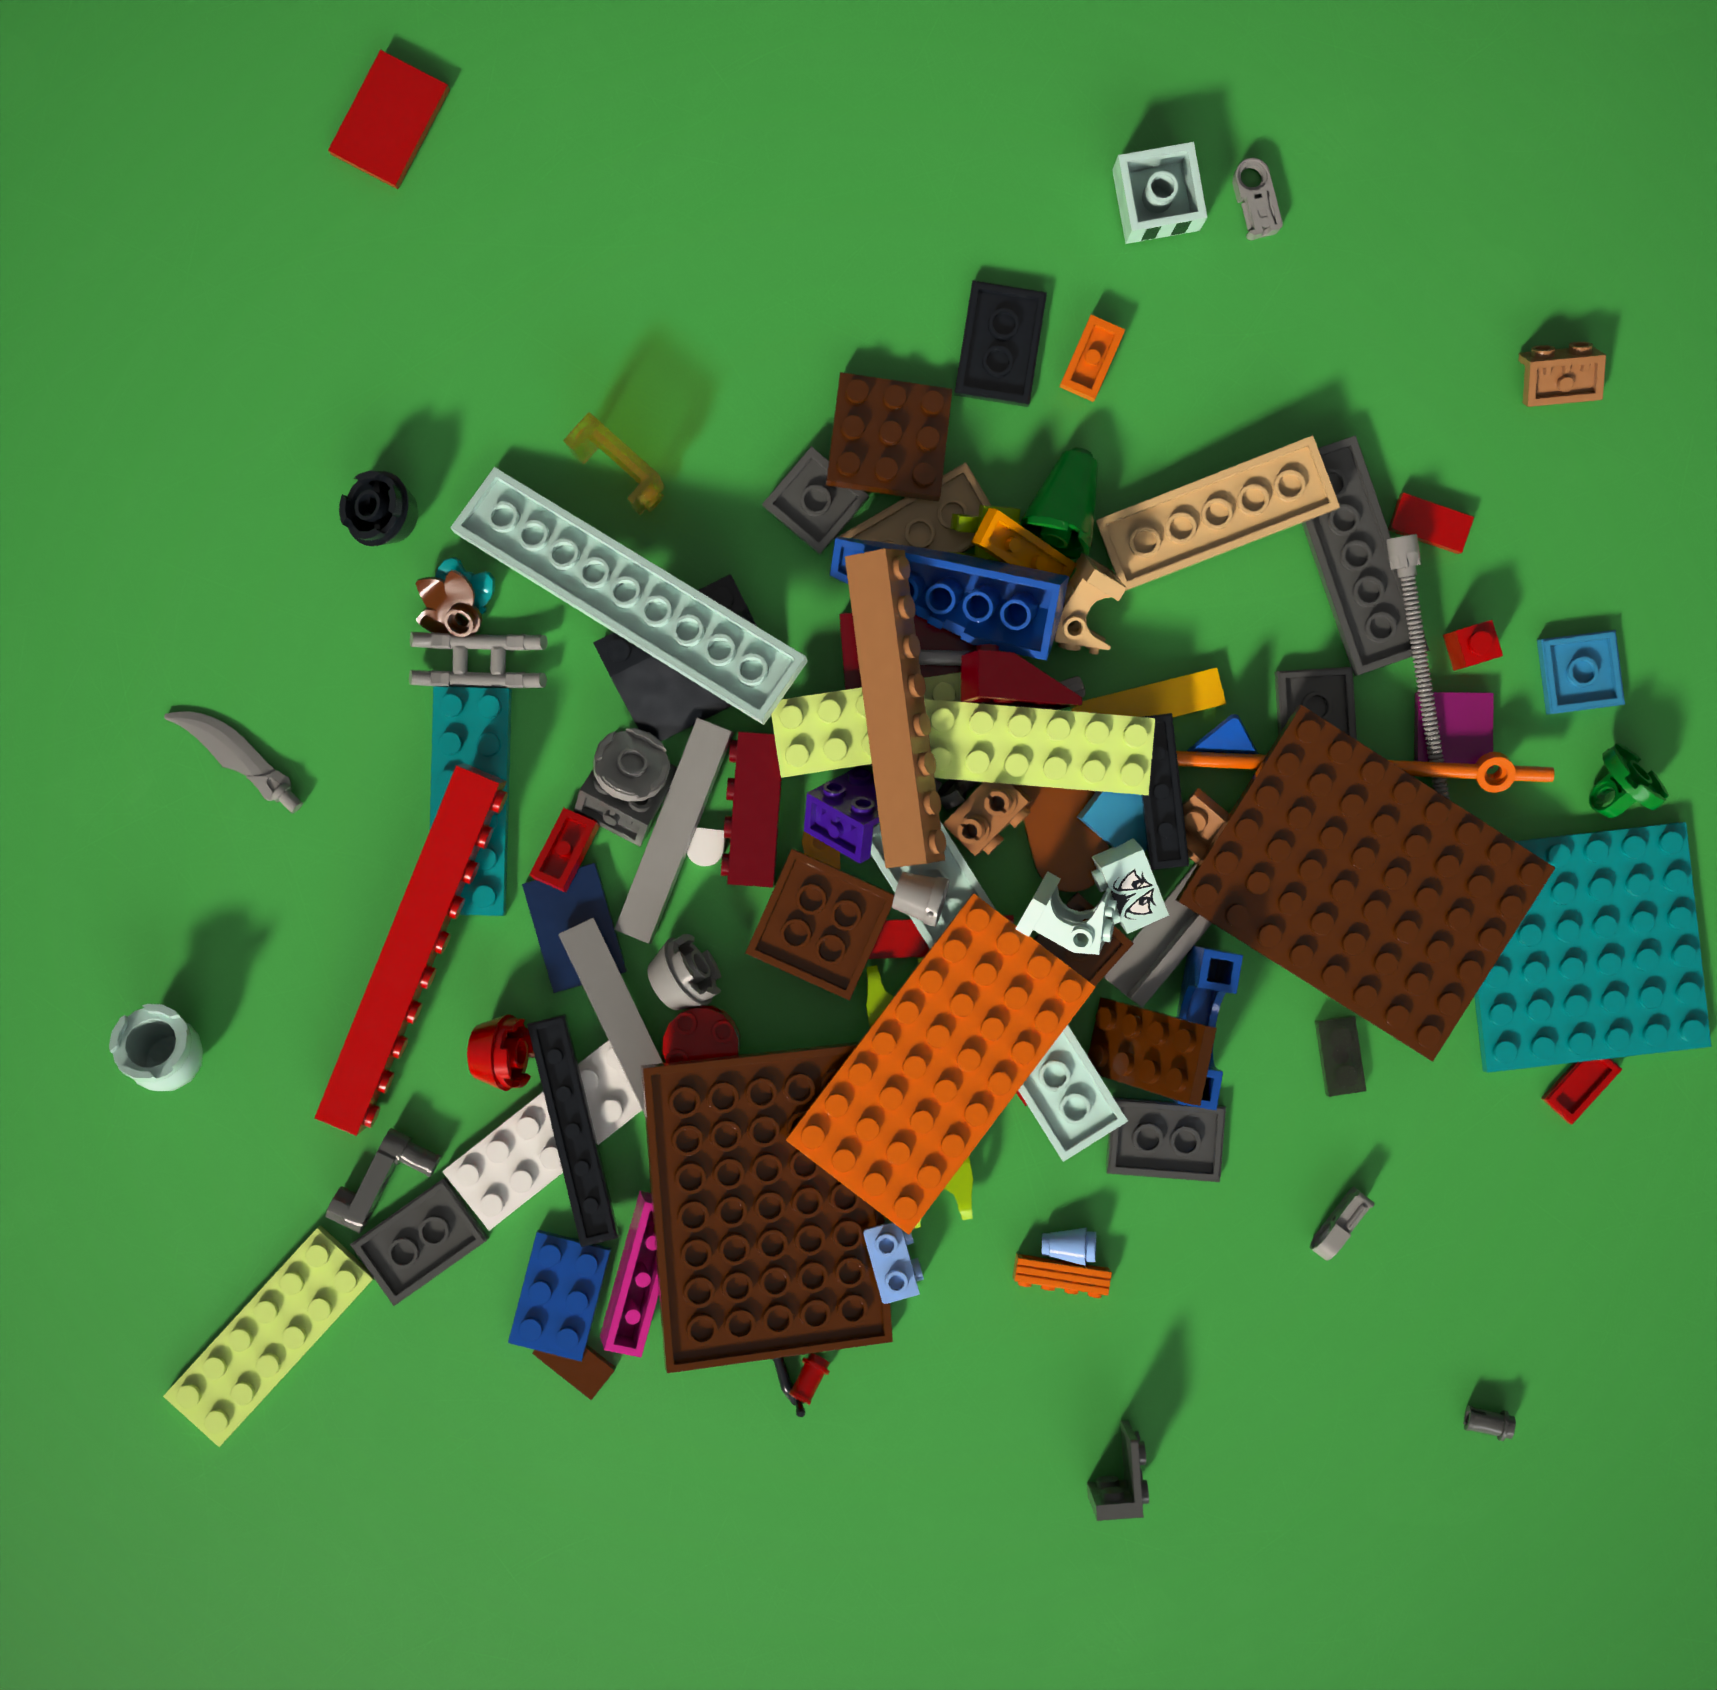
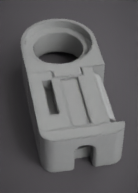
[1232,158,1283,240]
[1310,1187,1375,1261]

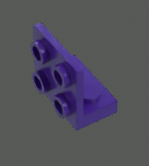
[804,767,880,863]

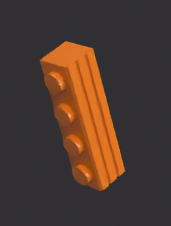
[1013,1253,1112,1298]

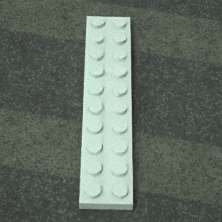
[450,467,808,725]
[871,821,1128,1162]

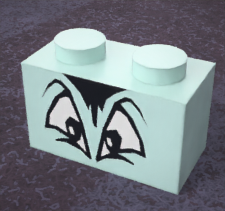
[1091,838,1169,934]

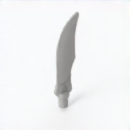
[164,711,303,814]

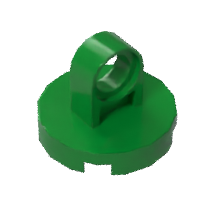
[1589,743,1669,818]

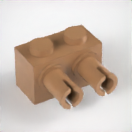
[943,782,1033,856]

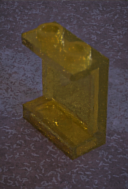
[563,412,665,515]

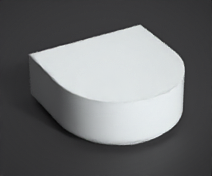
[687,828,726,866]

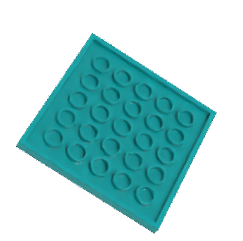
[1474,822,1712,1073]

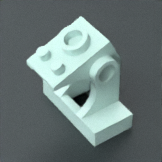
[1016,871,1117,955]

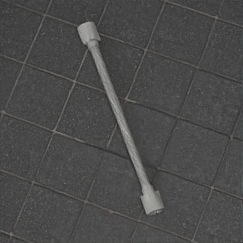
[1386,534,1450,800]

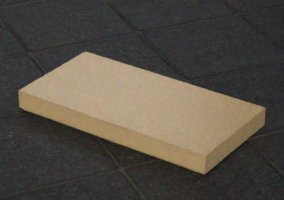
[839,462,991,553]

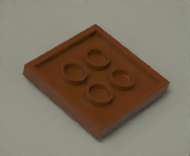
[826,372,953,502]
[746,849,895,1001]

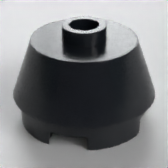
[339,471,418,546]

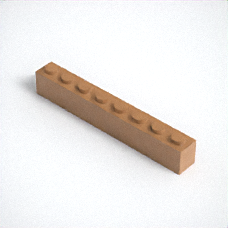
[845,548,946,868]

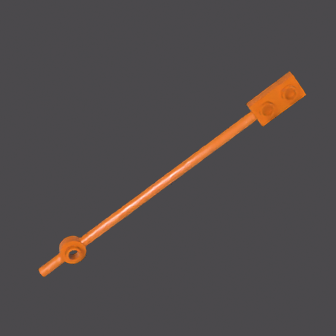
[1176,751,1555,793]

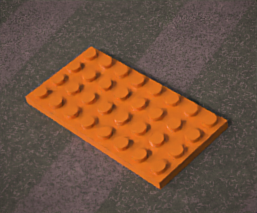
[785,893,1096,1235]

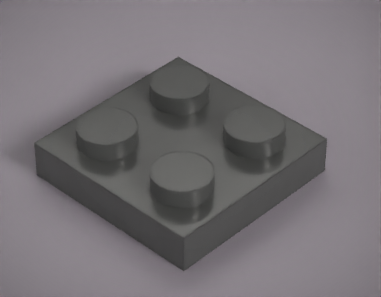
[762,446,869,555]

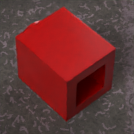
[1443,620,1503,671]

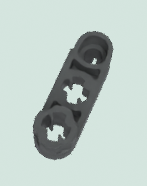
[325,1128,441,1233]

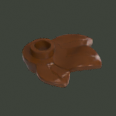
[416,570,482,637]

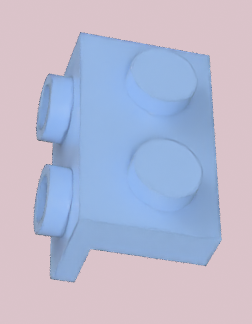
[863,1216,924,1304]

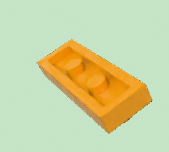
[971,508,1076,580]

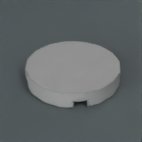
[593,728,670,802]

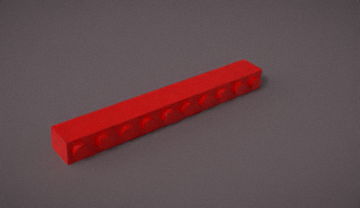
[314,763,508,1136]

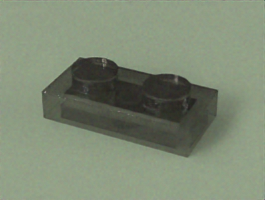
[1315,1015,1366,1097]

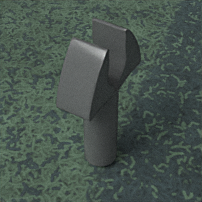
[937,779,979,810]

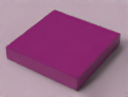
[1414,692,1494,769]

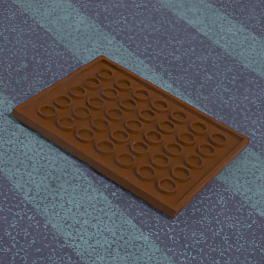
[1175,705,1555,1062]
[641,1042,893,1373]

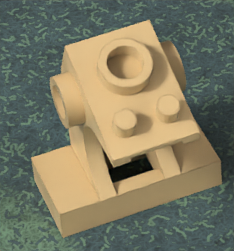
[1054,553,1127,655]

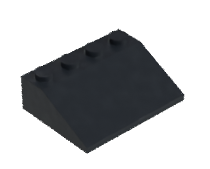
[593,574,757,742]

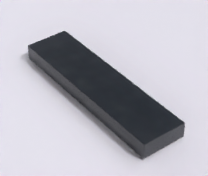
[1141,713,1189,870]

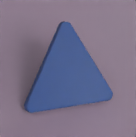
[1186,714,1259,770]

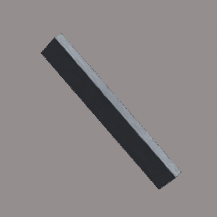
[527,1014,620,1247]

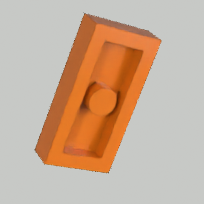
[1059,314,1126,402]

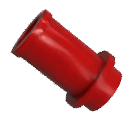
[789,1353,830,1405]

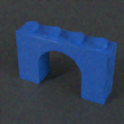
[1172,945,1243,1110]

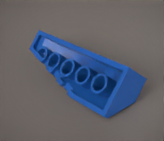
[830,537,1069,661]

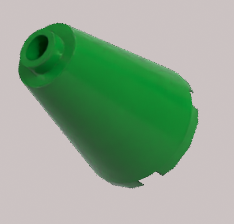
[1019,447,1098,559]

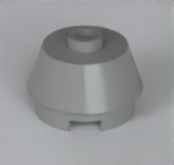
[647,934,721,1010]

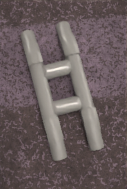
[409,632,548,688]

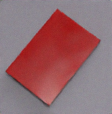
[328,50,450,189]

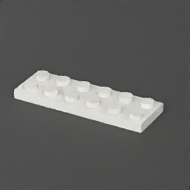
[442,1040,642,1231]

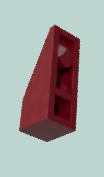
[961,644,1082,710]

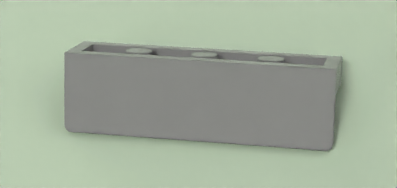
[1104,863,1212,1008]

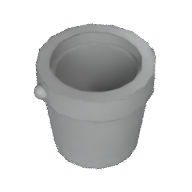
[892,872,950,927]

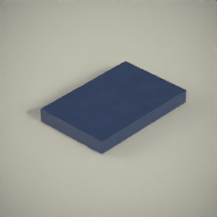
[522,863,628,993]

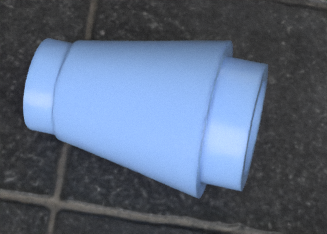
[1042,1227,1096,1266]

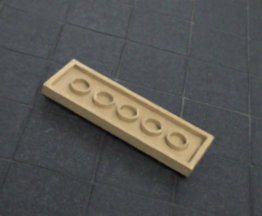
[1096,435,1340,591]

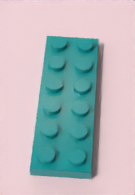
[430,686,512,916]

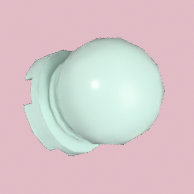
[109,1004,203,1091]

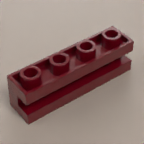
[721,732,782,888]

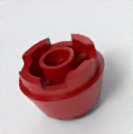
[467,1014,535,1091]

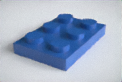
[508,1230,612,1362]

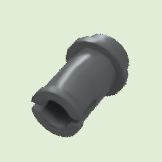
[1463,1406,1516,1441]

